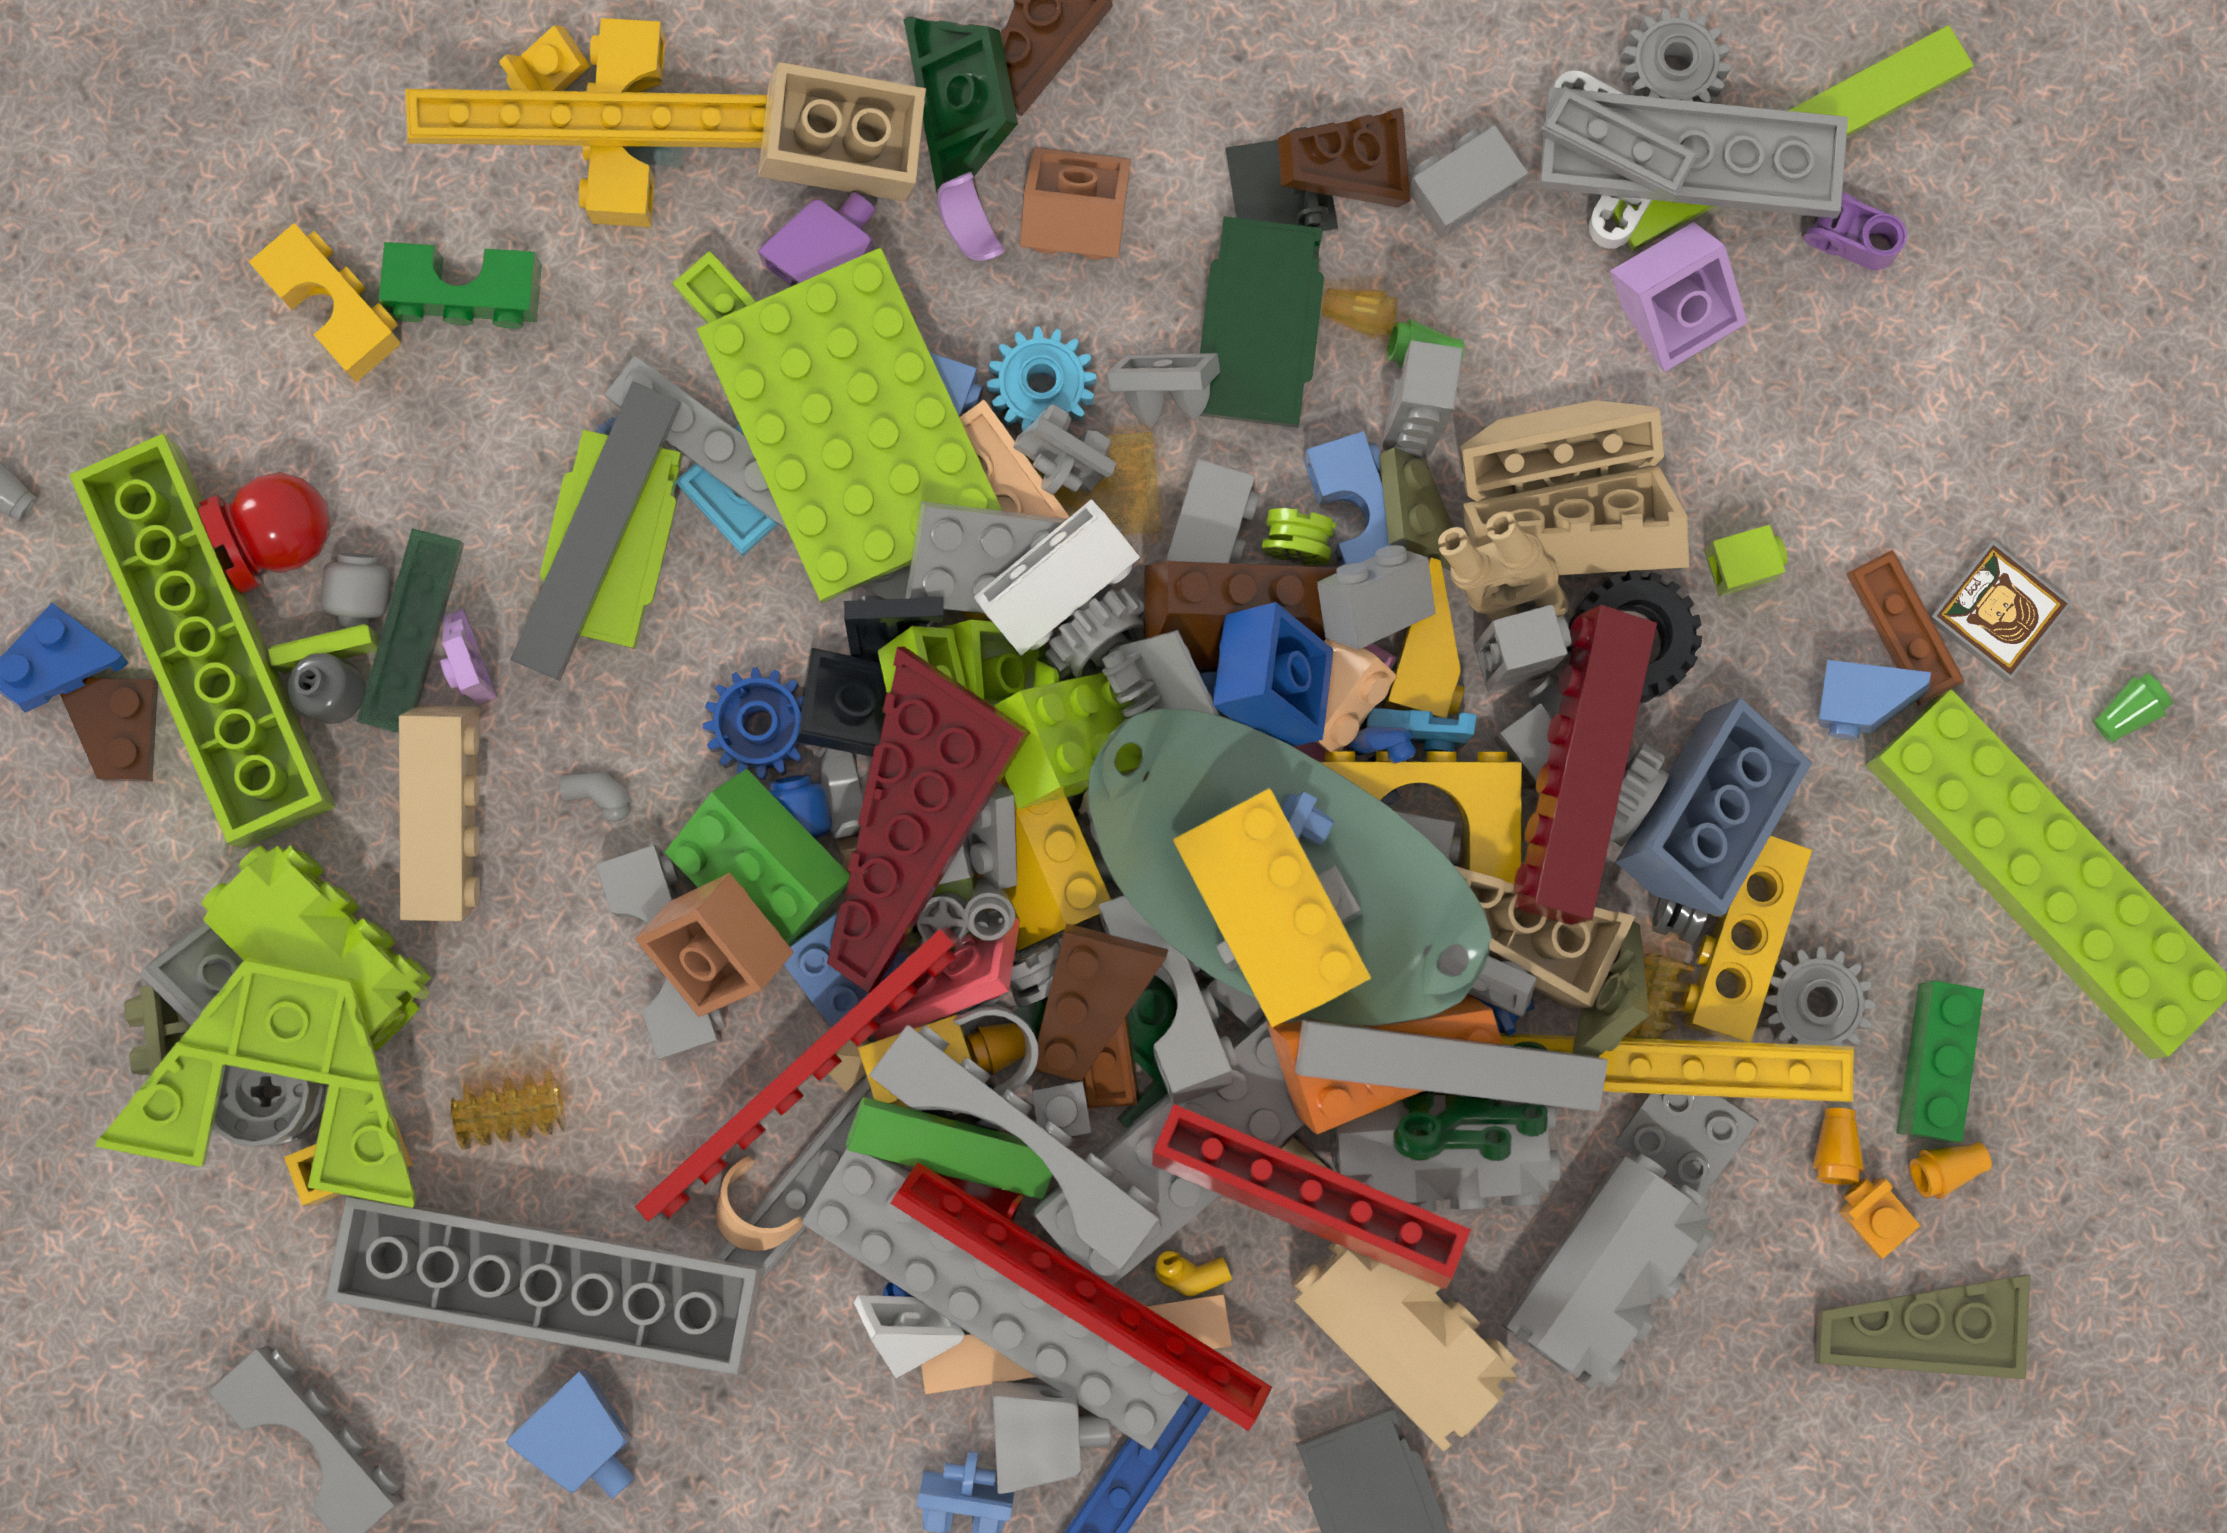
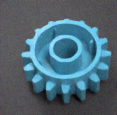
[987,327,1096,432]

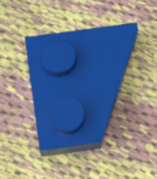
[0,603,129,713]

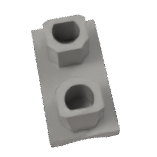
[1013,405,1116,495]

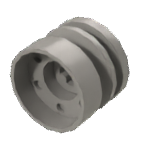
[213,1065,329,1147]

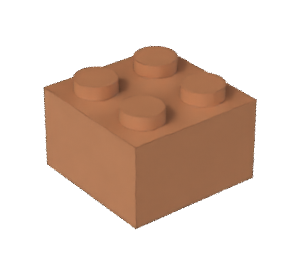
[635,873,794,1017]

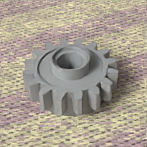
[1620,7,1731,103]
[1045,588,1144,681]
[1609,742,1669,847]
[1762,946,1876,1046]

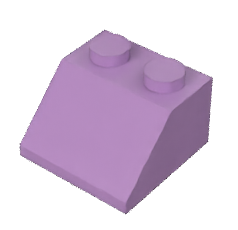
[1610,222,1748,372]

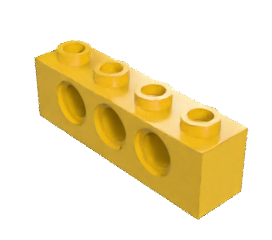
[1680,835,1812,1043]

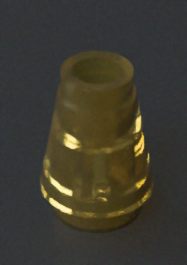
[1322,288,1398,339]

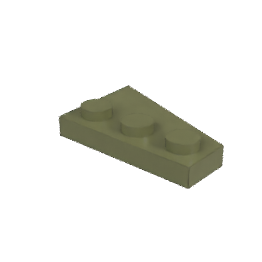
[1572,921,1650,1057]

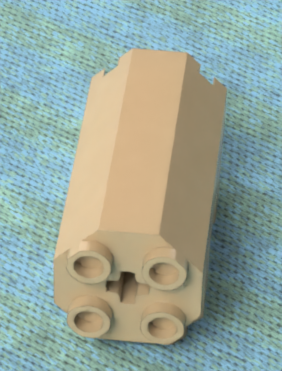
[1291,1242,1518,1452]

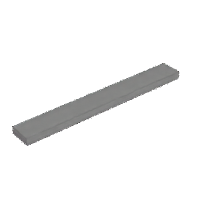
[714,981,1012,1281]

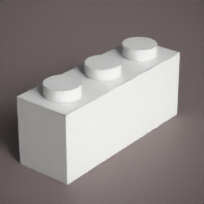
[974,499,1140,656]

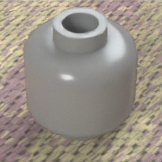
[321,553,390,627]

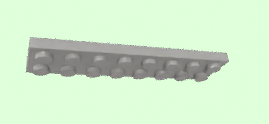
[801,1149,1189,1451]

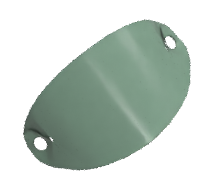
[1088,709,1492,1026]

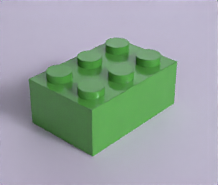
[664,768,850,946]

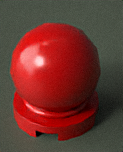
[198,472,330,594]

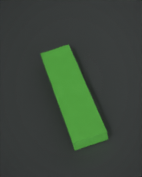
[846,1097,1053,1200]

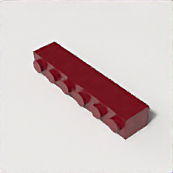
[1514,605,1657,925]

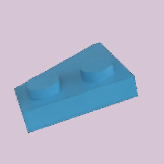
[1364,708,1476,752]

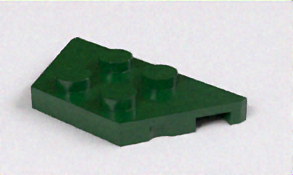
[903,17,1018,194]

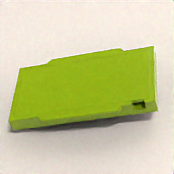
[540,430,683,649]

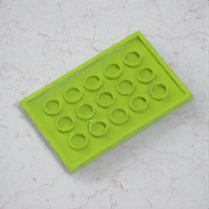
[696,247,1002,604]

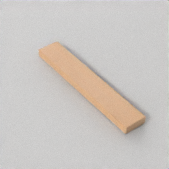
[921,1294,1232,1394]

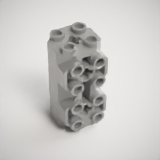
[1330,1095,1560,1212]
[1501,1154,1715,1389]

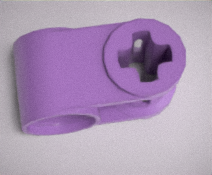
[1804,192,1907,270]

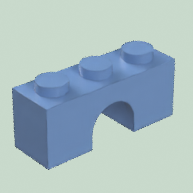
[1303,431,1391,567]

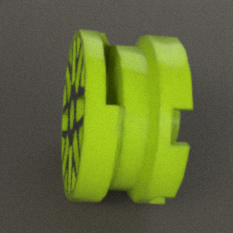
[1261,508,1337,565]

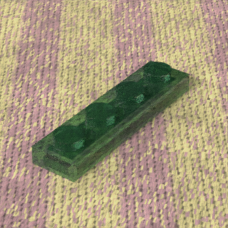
[357,528,464,734]

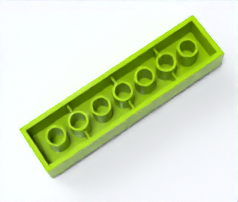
[69,433,336,849]
[1865,689,2227,1059]

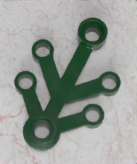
[1393,1041,1548,1161]

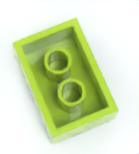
[993,673,1142,810]

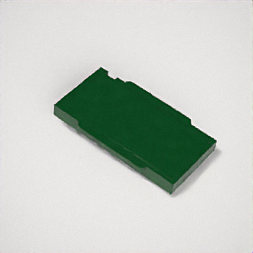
[1200,216,1324,428]

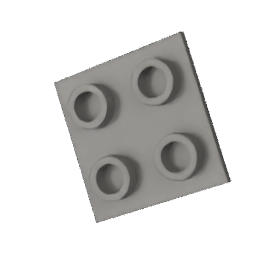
[1102,630,1220,717]
[1615,1094,1759,1196]

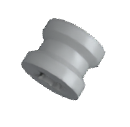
[917,892,968,941]

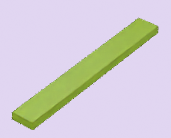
[1612,25,1974,252]

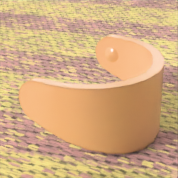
[715,1156,803,1251]

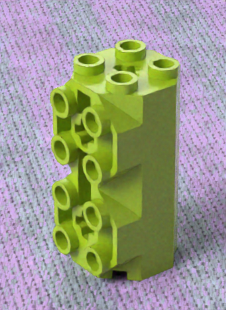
[201,845,432,1052]

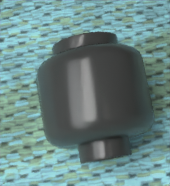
[288,653,365,724]

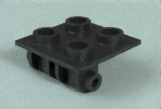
[1225,127,1338,231]

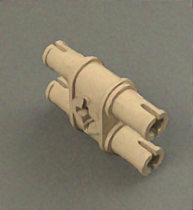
[1438,511,1569,622]

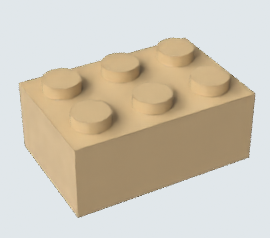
[758,62,926,202]

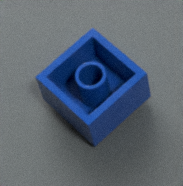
[1213,602,1334,747]

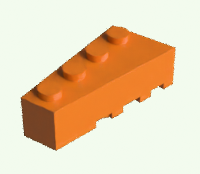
[1267,994,1503,1135]

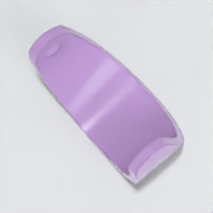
[937,171,1005,261]

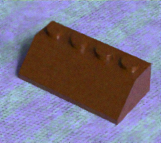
[1144,561,1338,670]

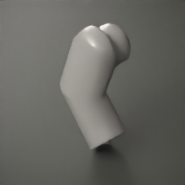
[560,772,631,822]

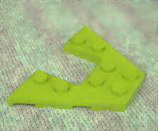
[95,958,417,1208]

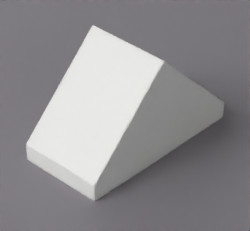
[854,1295,965,1378]

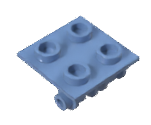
[784,910,907,1028]

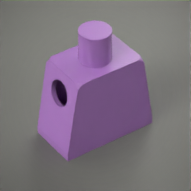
[758,192,876,286]

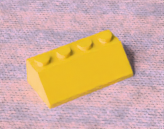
[1001,776,1111,951]
[1172,788,1371,1027]

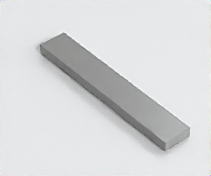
[1295,1020,1608,1112]

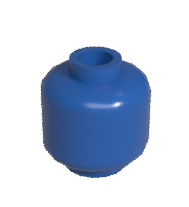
[769,774,832,841]

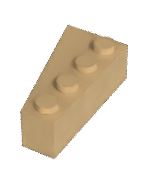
[1463,465,1689,575]

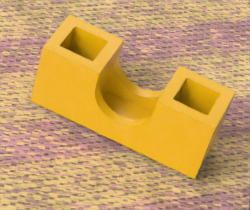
[248,223,401,382]

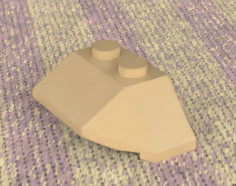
[1460,400,1664,502]

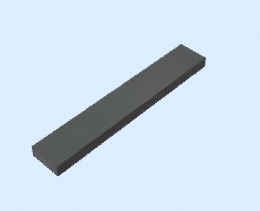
[510,381,682,681]

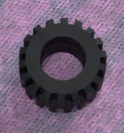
[1567,570,1702,704]

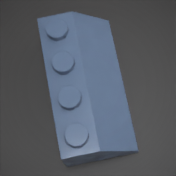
[1615,697,1812,917]

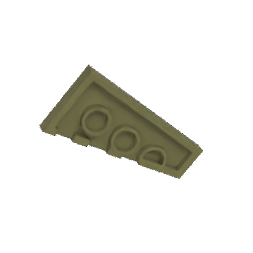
[1815,1274,2030,1379]

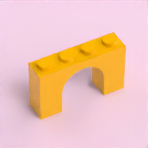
[1318,751,1521,884]

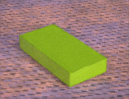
[268,624,382,673]

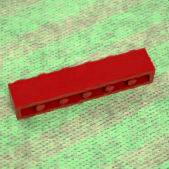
[1152,1104,1471,1289]

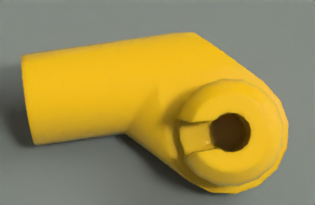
[1155,1250,1232,1297]

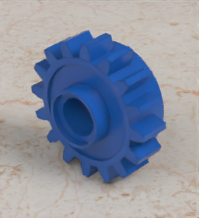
[703,667,812,780]

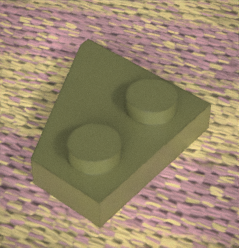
[1379,447,1453,570]

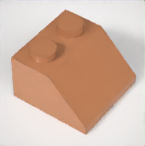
[1020,148,1131,260]

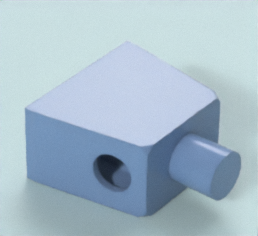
[505,1369,635,1500]

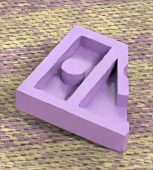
[440,608,497,705]

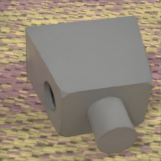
[992,1381,1110,1494]

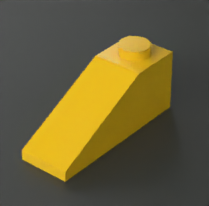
[1384,558,1465,719]

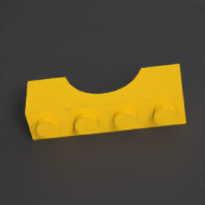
[579,18,666,227]

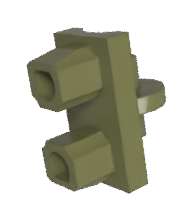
[124,985,191,1076]

